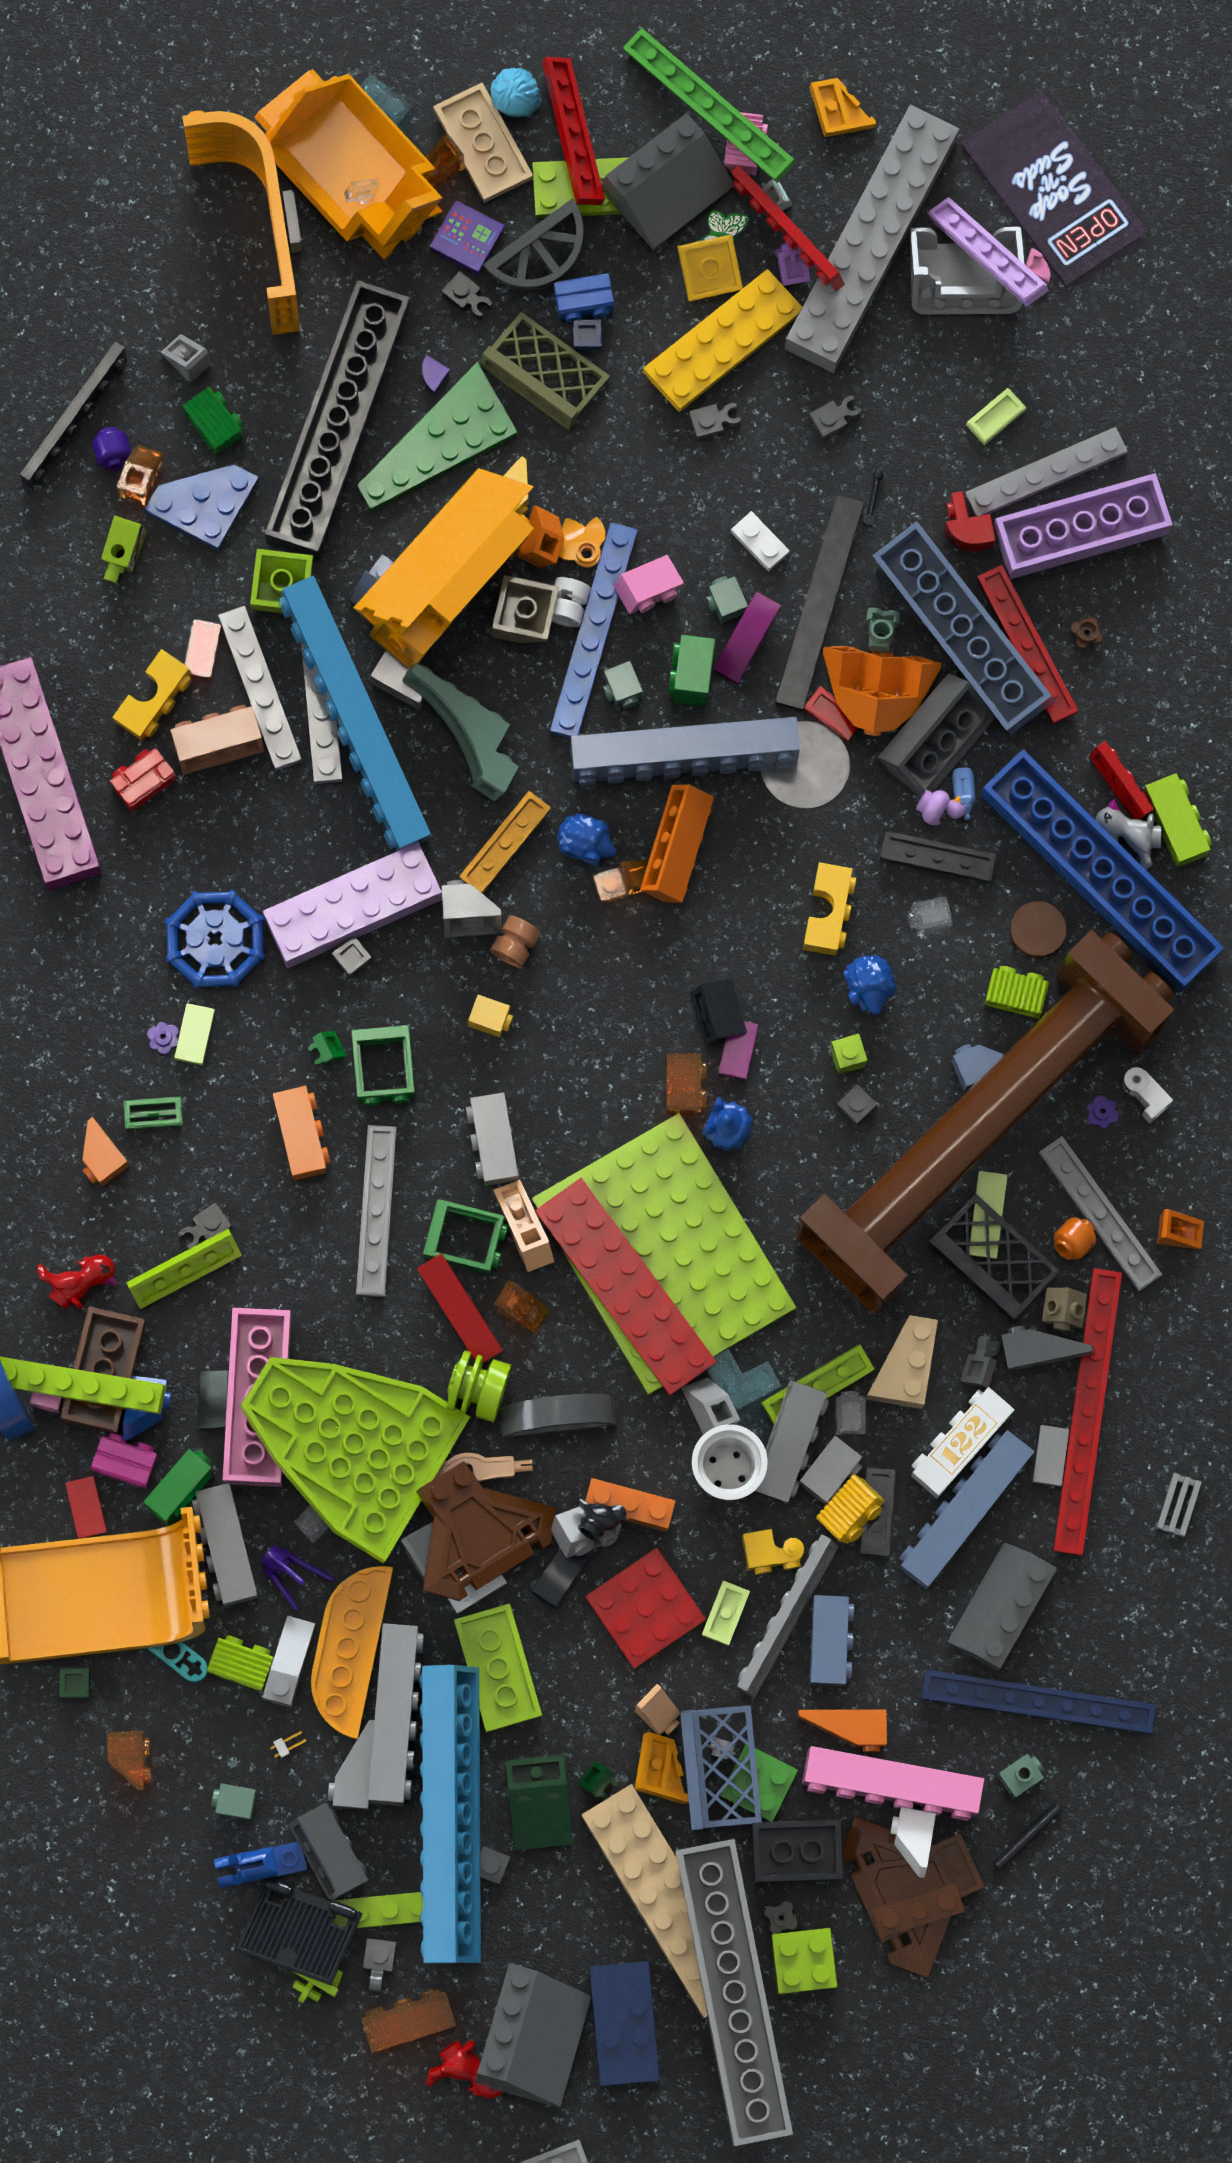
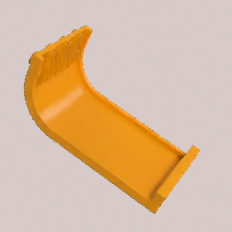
[182,111,299,335]
[0,1507,210,1665]

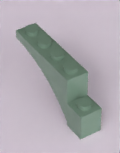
[402,663,519,801]

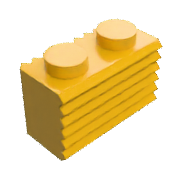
[816,1475,885,1544]

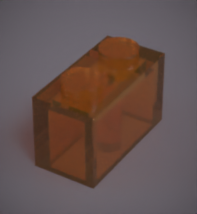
[666,1053,707,1115]

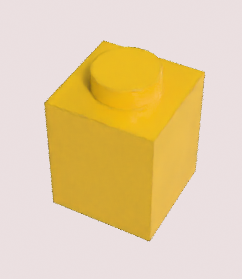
[468,995,513,1037]

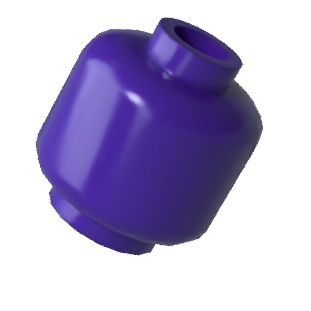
[93,427,132,471]

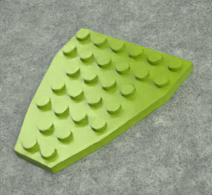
[240,1357,470,1563]

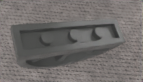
[483,198,583,291]
[499,1394,616,1438]

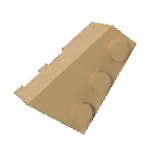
[865,1315,938,1409]

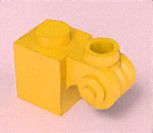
[742,1529,804,1575]

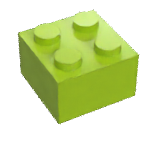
[770,1928,837,1995]

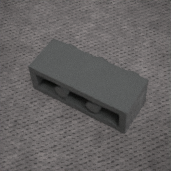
[288,1803,368,1902]

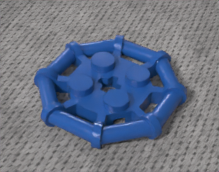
[164,889,266,989]

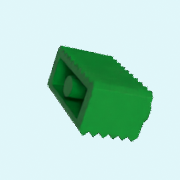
[183,387,244,456]

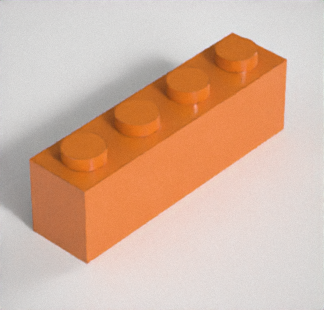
[640,784,714,903]

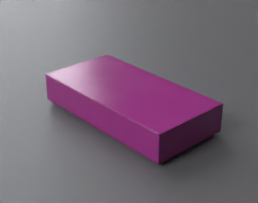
[718,1021,758,1081]

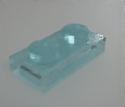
[360,74,414,128]

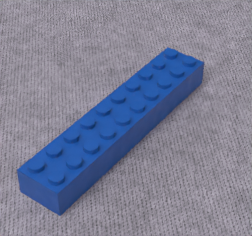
[980,750,1224,993]

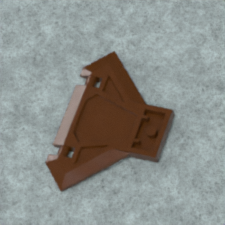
[416,1461,556,1601]
[842,1817,984,1978]

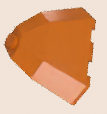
[823,646,942,736]

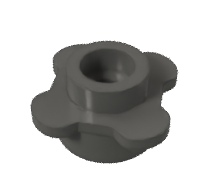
[765,1901,798,1934]

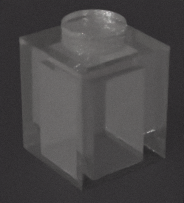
[908,896,953,936]
[835,1391,866,1435]

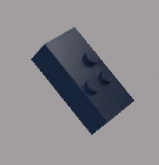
[589,1961,659,2086]

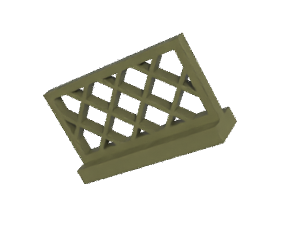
[480,312,610,430]

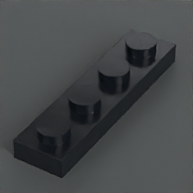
[880,831,997,884]

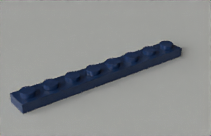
[921,1670,1156,1734]

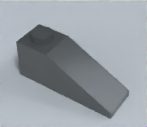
[1002,1326,1096,1371]

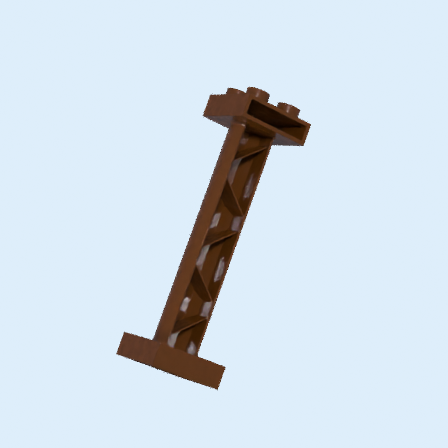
[794,930,1174,1317]

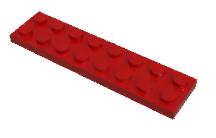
[535,1178,717,1396]

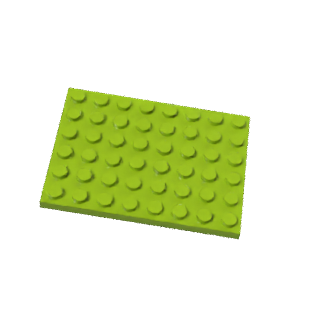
[532,1113,796,1395]

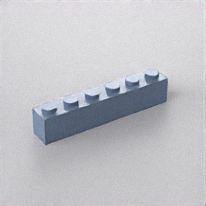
[899,1430,1034,1589]

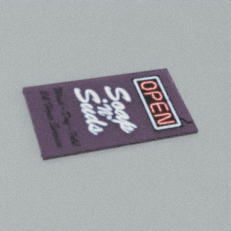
[961,90,1148,287]

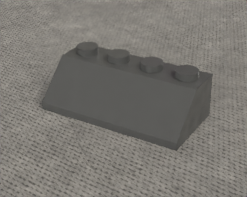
[878,673,996,797]
[947,1542,1057,1671]

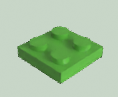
[720,1744,798,1822]

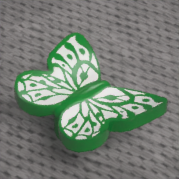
[701,210,749,241]

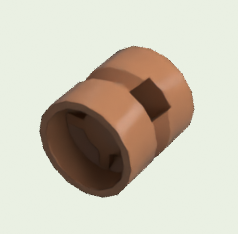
[490,915,541,968]

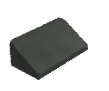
[198,1370,229,1430]

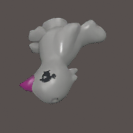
[1095,799,1161,871]

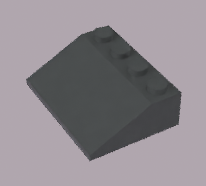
[602,113,734,250]
[475,1963,592,2108]

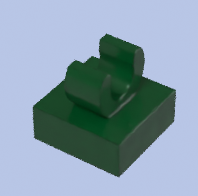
[578,1761,618,1799]

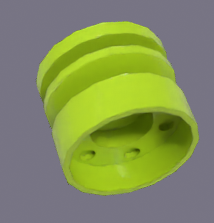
[447,1350,511,1423]

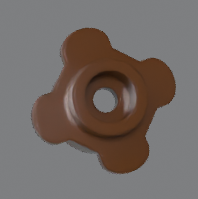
[1071,617,1103,648]

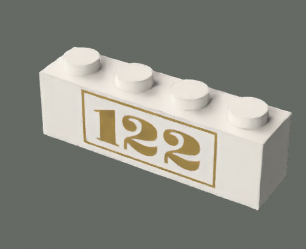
[911,1387,1014,1499]

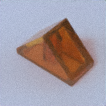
[425,134,465,189]

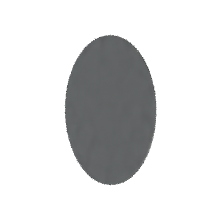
[761,721,850,808]

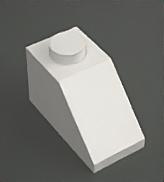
[890,1807,936,1878]

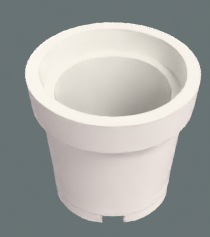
[692,1425,768,1500]

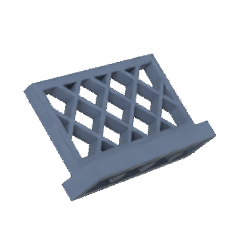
[680,1705,762,1830]

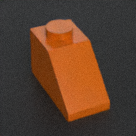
[82,1117,129,1187]

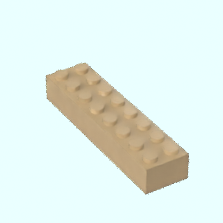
[581,1784,707,2018]

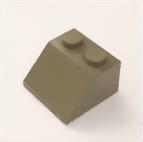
[492,575,559,643]

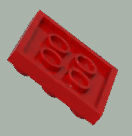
[585,1548,706,1669]

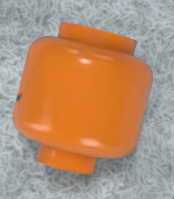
[1054,1217,1096,1260]

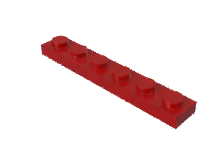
[542,57,605,206]
[731,165,845,291]
[976,565,1078,725]

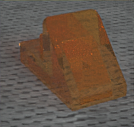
[593,860,648,904]
[494,1280,550,1334]

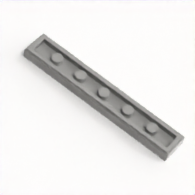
[356,1125,397,1297]
[1038,1136,1163,1292]

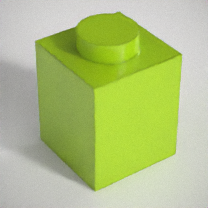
[830,1034,867,1075]

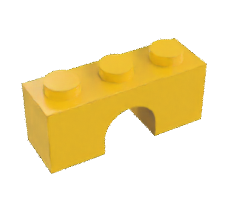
[112,649,192,741]
[803,862,856,956]

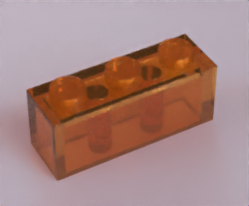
[361,1988,456,2054]

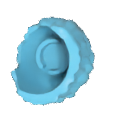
[490,68,542,117]

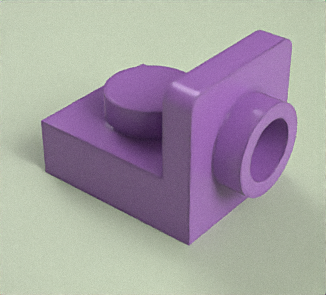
[775,243,810,286]

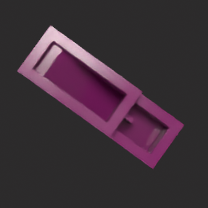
[714,592,781,684]

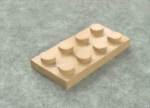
[433,83,533,203]

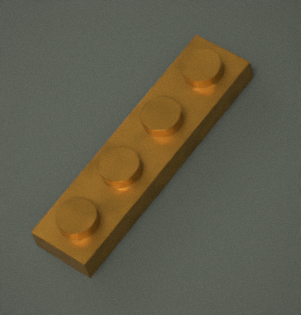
[459,791,551,894]

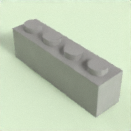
[755,1380,828,1502]
[192,1483,258,1607]

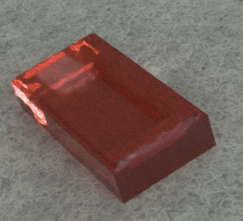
[185,619,222,680]

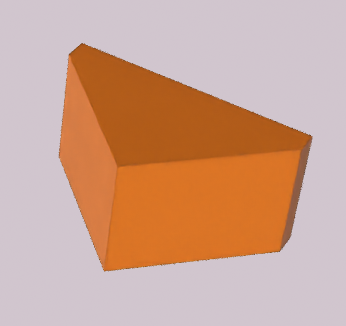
[1157,1209,1204,1249]

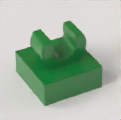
[308,1031,347,1064]

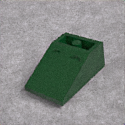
[506,1755,573,1851]

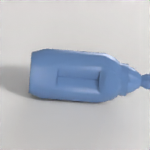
[952,767,976,820]

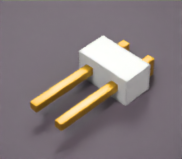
[270,1731,306,1758]

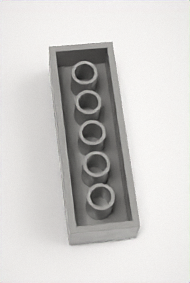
[368,1623,424,1806]

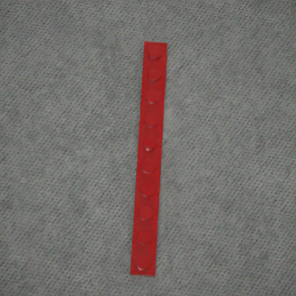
[1053,1268,1122,1556]

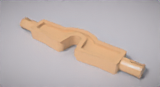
[434,1453,533,1482]

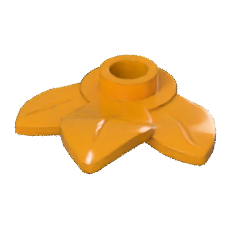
[559,517,605,568]

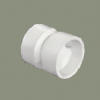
[552,577,591,627]

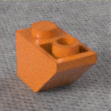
[517,505,564,568]

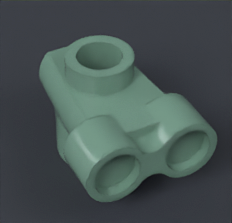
[866,608,901,653]

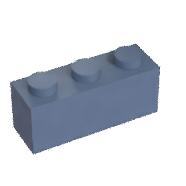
[809,1595,854,1686]

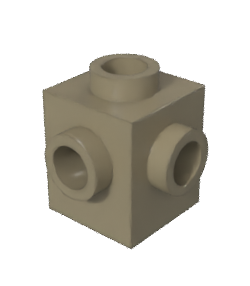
[1042,1288,1087,1332]

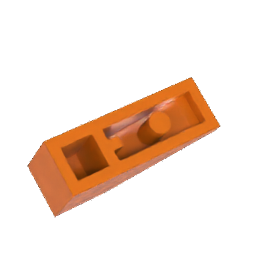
[797,1709,887,1752]

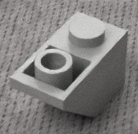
[682,1378,740,1435]
[551,1507,622,1558]

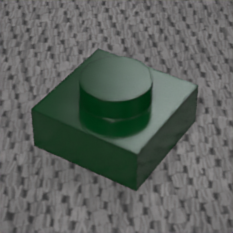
[59,1668,90,1698]

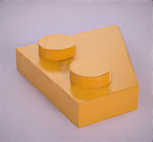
[809,78,876,137]
[635,1732,689,1804]

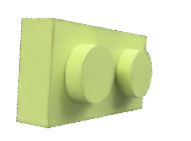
[702,1581,750,1646]

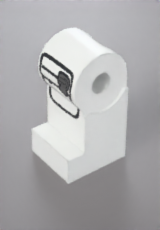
[1122,1067,1173,1124]

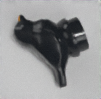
[576,1498,629,1541]

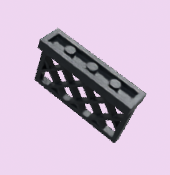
[928,1193,1060,1323]

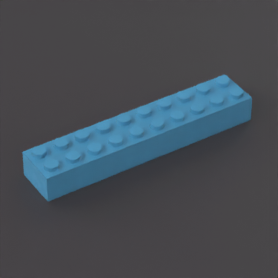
[279,575,431,852]
[420,1665,481,1963]

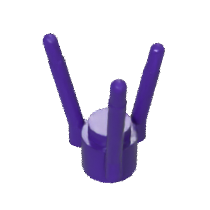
[261,1545,334,1611]

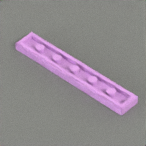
[927,197,1049,307]

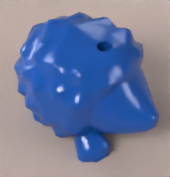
[557,813,617,867]
[844,954,897,1015]
[702,1097,753,1151]

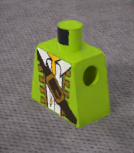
[101,515,147,584]

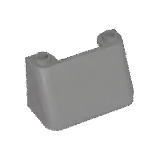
[910,227,1025,315]

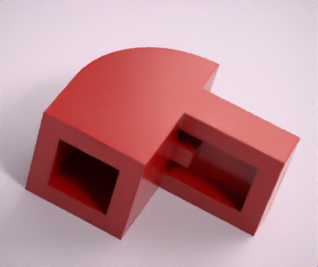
[944,491,995,552]

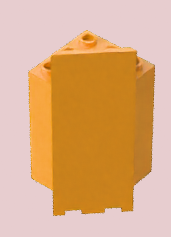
[254,69,443,260]
[353,468,534,669]

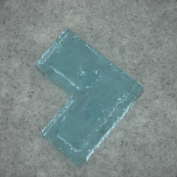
[707,1349,781,1411]

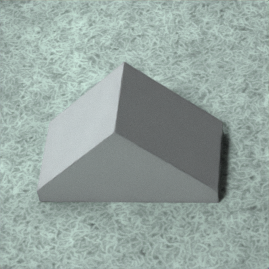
[161,334,210,383]

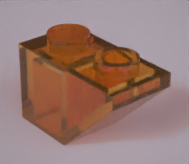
[117,444,164,505]
[107,1731,151,1792]

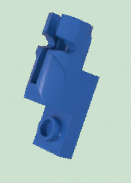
[214,1842,307,1888]

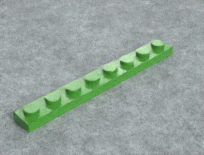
[623,28,796,183]

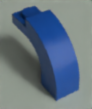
[0,1360,36,1441]

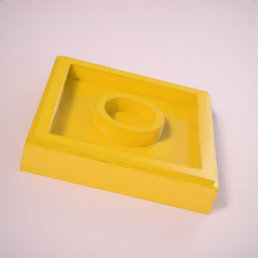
[677,234,743,301]

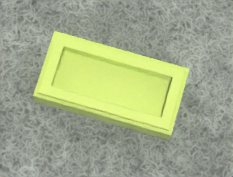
[966,388,1026,445]
[174,1003,215,1066]

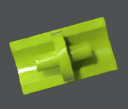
[293,1970,343,2004]

